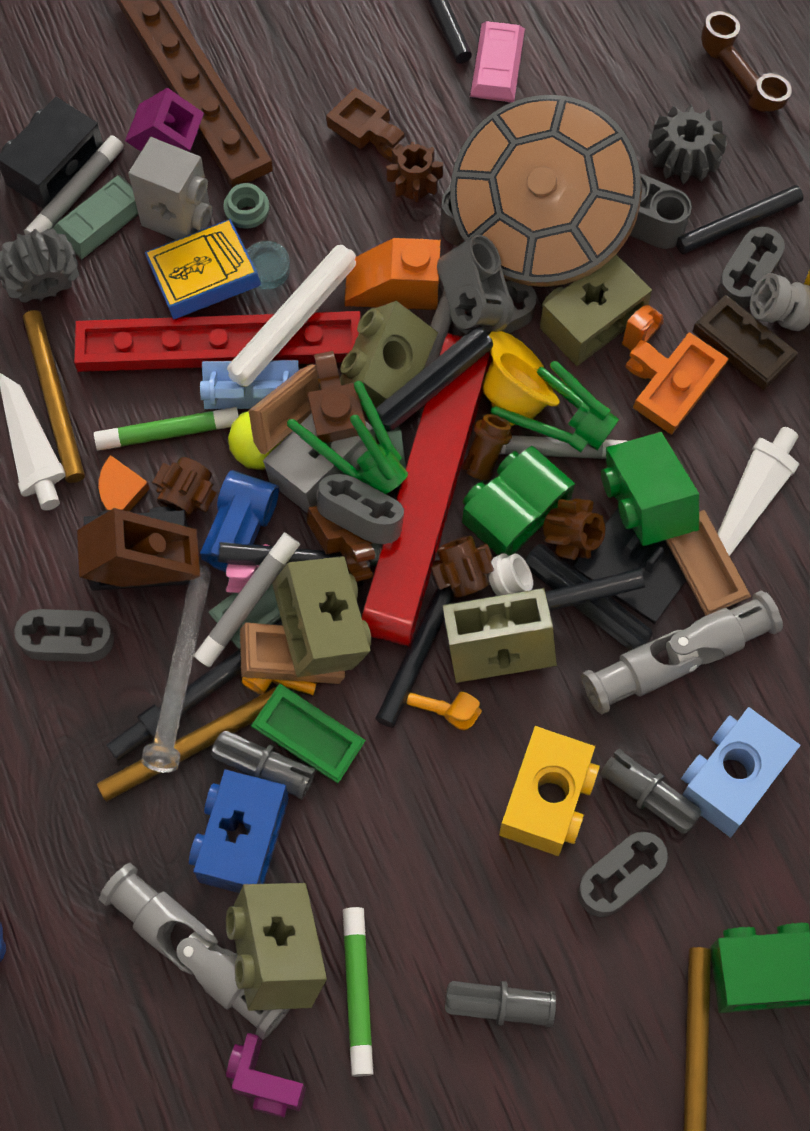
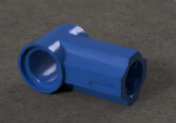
[200,470,279,572]

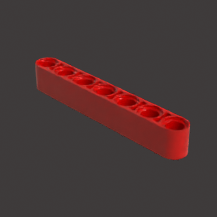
[362,333,492,646]

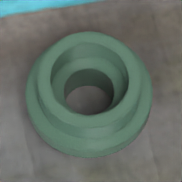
[223,183,270,229]

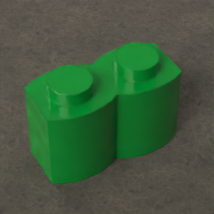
[462,446,575,556]

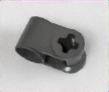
[437,235,514,332]

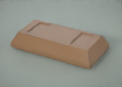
[248,364,320,454]
[666,510,751,616]

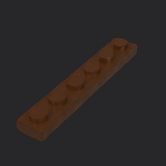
[116,0,273,188]

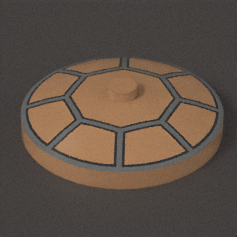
[450,95,641,287]

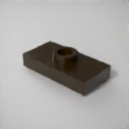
[692,295,798,390]

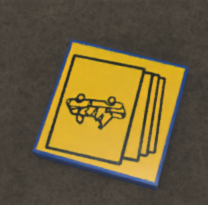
[145,219,261,320]

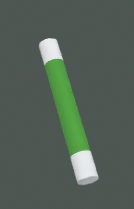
[94,407,238,451]
[343,907,373,1077]

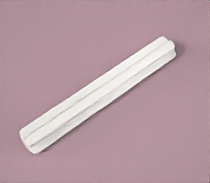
[227,245,356,387]

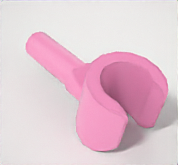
[226,544,270,593]

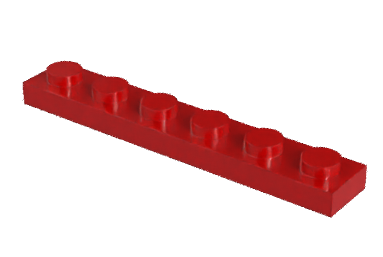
[74,311,360,372]

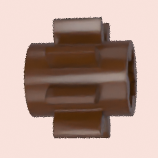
[386,142,443,202]
[152,457,217,518]
[543,498,606,560]
[431,536,494,597]

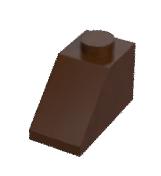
[77,508,200,587]

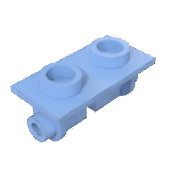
[200,360,299,409]

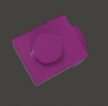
[226,1033,306,1118]

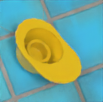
[482,331,560,426]

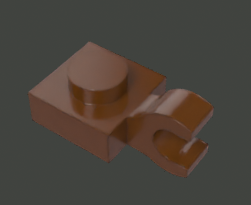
[326,87,405,162]
[307,351,366,443]
[307,506,376,582]

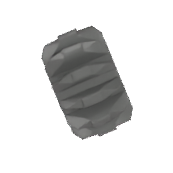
[648,103,727,185]
[0,229,79,302]

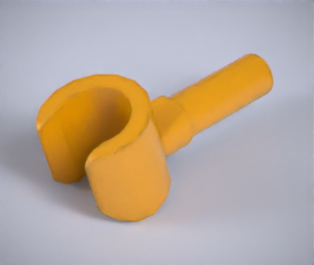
[242,677,317,695]
[407,691,482,730]

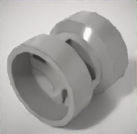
[750,273,810,331]

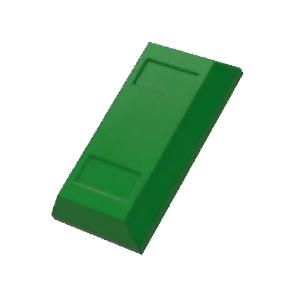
[251,683,366,784]

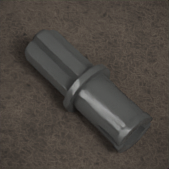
[211,731,316,800]
[600,749,701,833]
[445,981,556,1028]

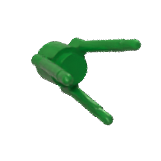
[491,361,620,453]
[287,381,408,494]

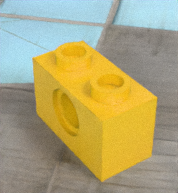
[499,726,600,856]

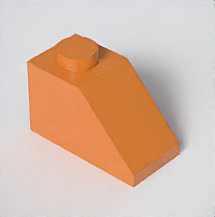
[345,238,441,310]

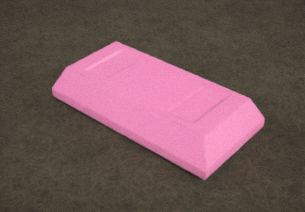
[470,21,525,102]

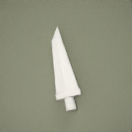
[0,373,66,510]
[717,427,799,556]

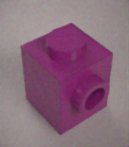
[125,88,204,152]

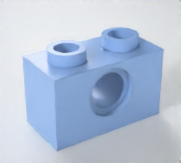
[681,707,800,838]

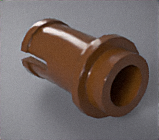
[462,414,512,480]

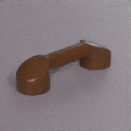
[701,11,792,111]

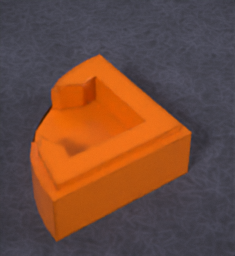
[622,305,664,351]
[99,455,150,512]

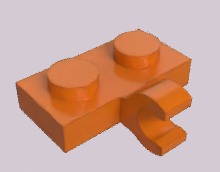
[625,332,729,435]

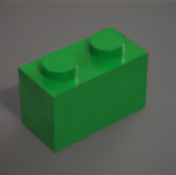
[601,432,699,546]
[710,923,810,1013]

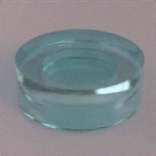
[247,241,290,289]

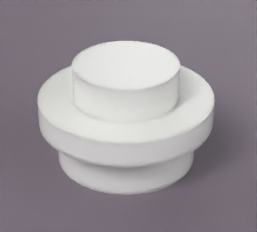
[488,554,533,596]

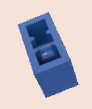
[189,769,289,893]

